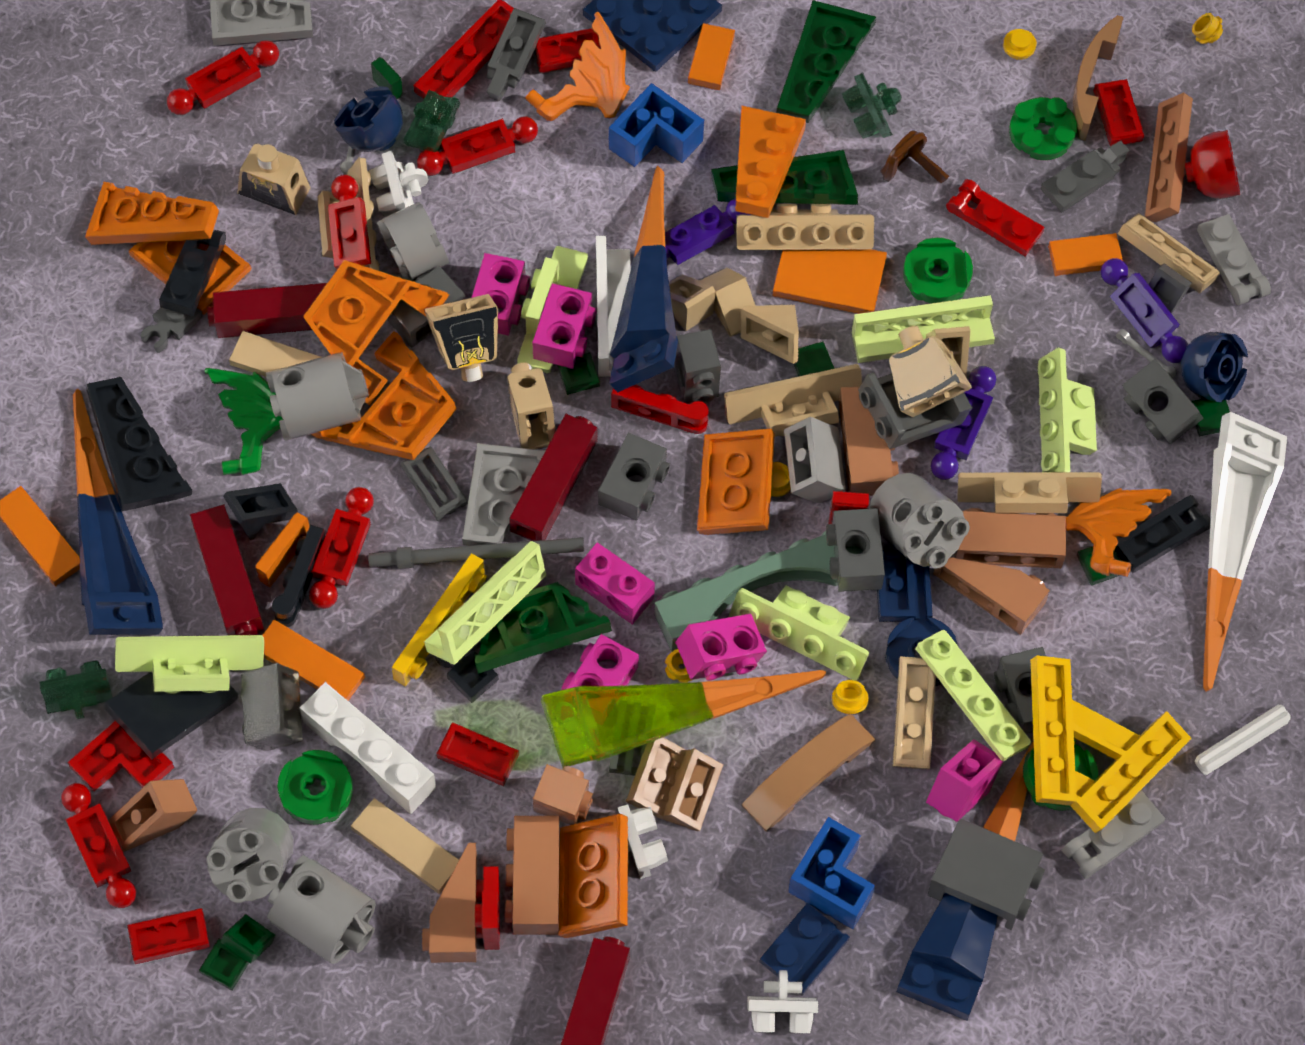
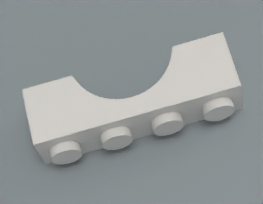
[300,682,436,814]

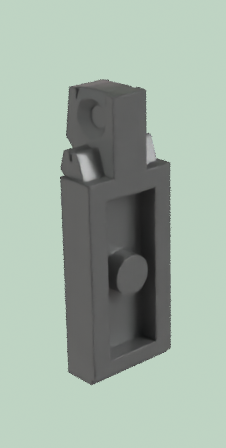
[487,8,546,101]
[1041,141,1129,213]

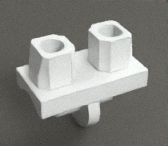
[369,151,428,217]
[618,804,668,879]
[747,970,818,1033]

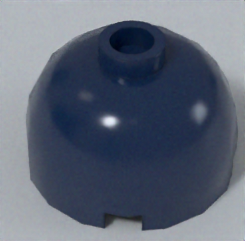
[334,86,403,152]
[1181,332,1248,402]

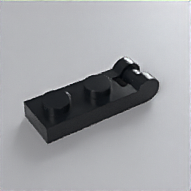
[159,230,226,316]
[1115,495,1211,573]
[272,525,325,627]

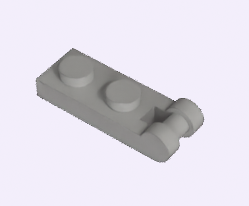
[1197,214,1271,306]
[1062,791,1165,880]

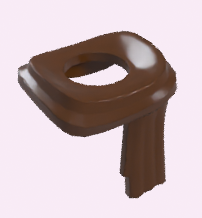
[880,130,950,184]

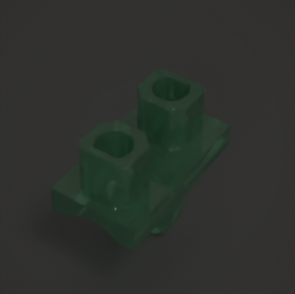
[842,72,902,139]
[403,90,461,152]
[39,660,113,720]

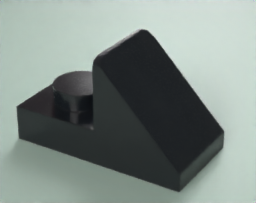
[223,483,298,540]

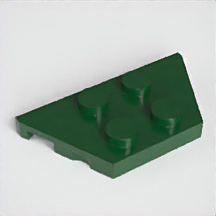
[475,582,612,674]

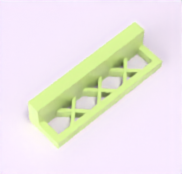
[851,295,995,363]
[424,541,546,665]

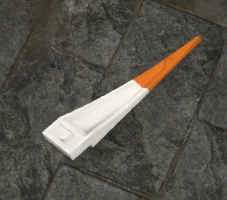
[1203,412,1287,691]

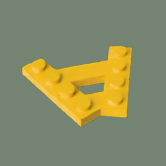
[1030,655,1192,833]

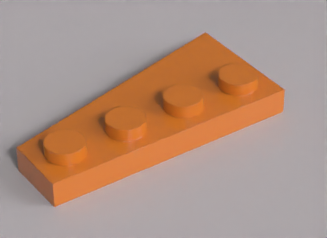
[735,105,806,218]
[85,182,219,245]

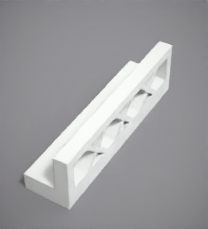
[596,236,631,377]

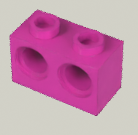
[472,253,530,336]
[532,283,597,369]
[575,542,655,625]
[675,613,767,680]
[561,634,639,726]

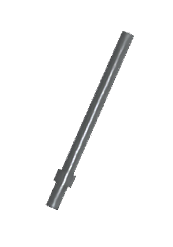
[369,537,585,569]

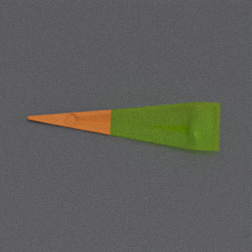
[541,670,826,768]

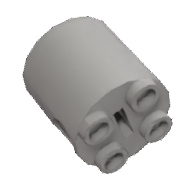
[266,352,369,441]
[869,473,970,569]
[207,808,294,903]
[267,855,376,964]

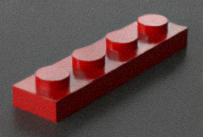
[413,0,514,110]

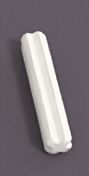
[1195,705,1291,775]

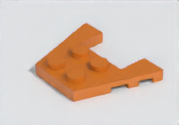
[303,260,450,406]
[311,331,457,460]

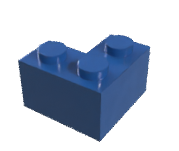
[609,83,704,167]
[788,817,875,929]

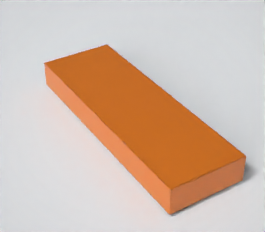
[0,486,80,587]
[262,620,365,701]

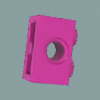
[926,739,1003,822]

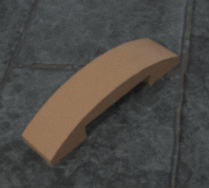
[1073,15,1124,141]
[742,714,875,832]

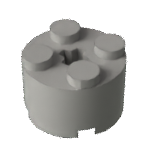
[376,202,449,281]

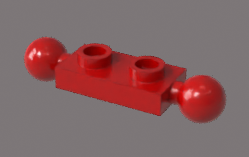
[167,40,279,115]
[417,116,538,176]
[328,174,371,269]
[309,487,374,609]
[61,783,136,908]

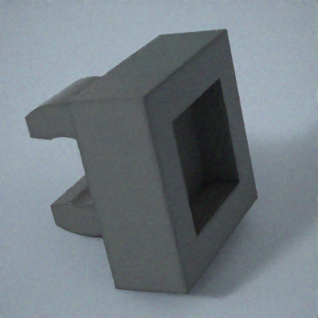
[1148,263,1192,313]

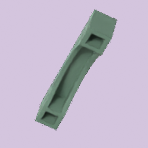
[654,531,863,652]

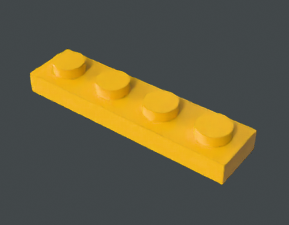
[392,553,486,687]

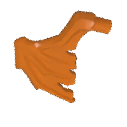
[525,12,630,121]
[1066,488,1171,577]

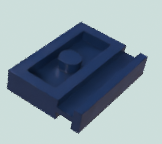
[877,550,933,622]
[759,903,850,996]

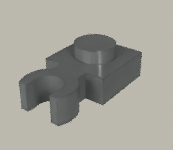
[140,307,203,353]

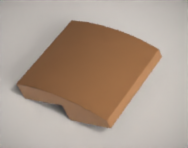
[626,734,723,831]

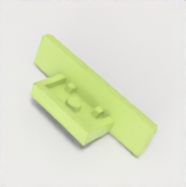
[517,246,588,373]
[1038,347,1097,472]
[729,585,869,681]
[916,630,1031,761]
[115,635,264,693]

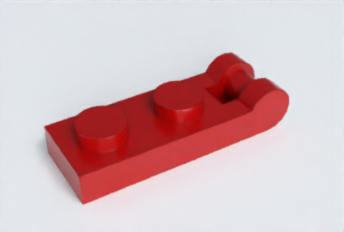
[946,179,1045,257]
[611,384,709,434]

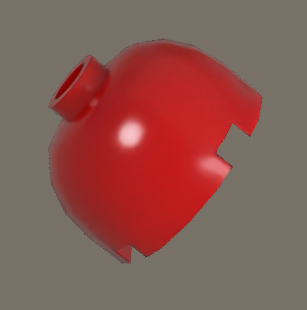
[1185,130,1240,199]

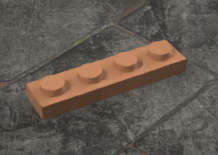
[1145,93,1193,222]

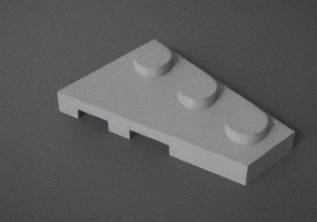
[210,0,313,46]
[462,443,545,546]

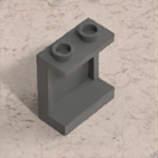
[858,373,972,449]
[927,819,1045,930]

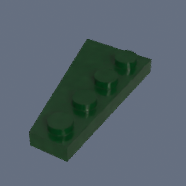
[776,0,876,123]
[711,150,858,205]

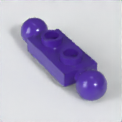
[665,198,751,265]
[1101,258,1189,363]
[930,366,996,480]

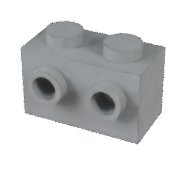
[784,417,846,503]

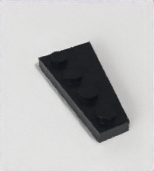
[86,377,192,511]

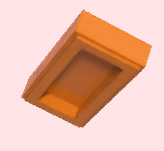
[688,23,735,90]
[1048,233,1123,276]
[255,512,310,587]

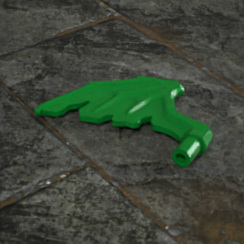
[204,368,283,475]

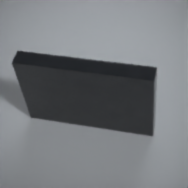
[104,672,238,760]

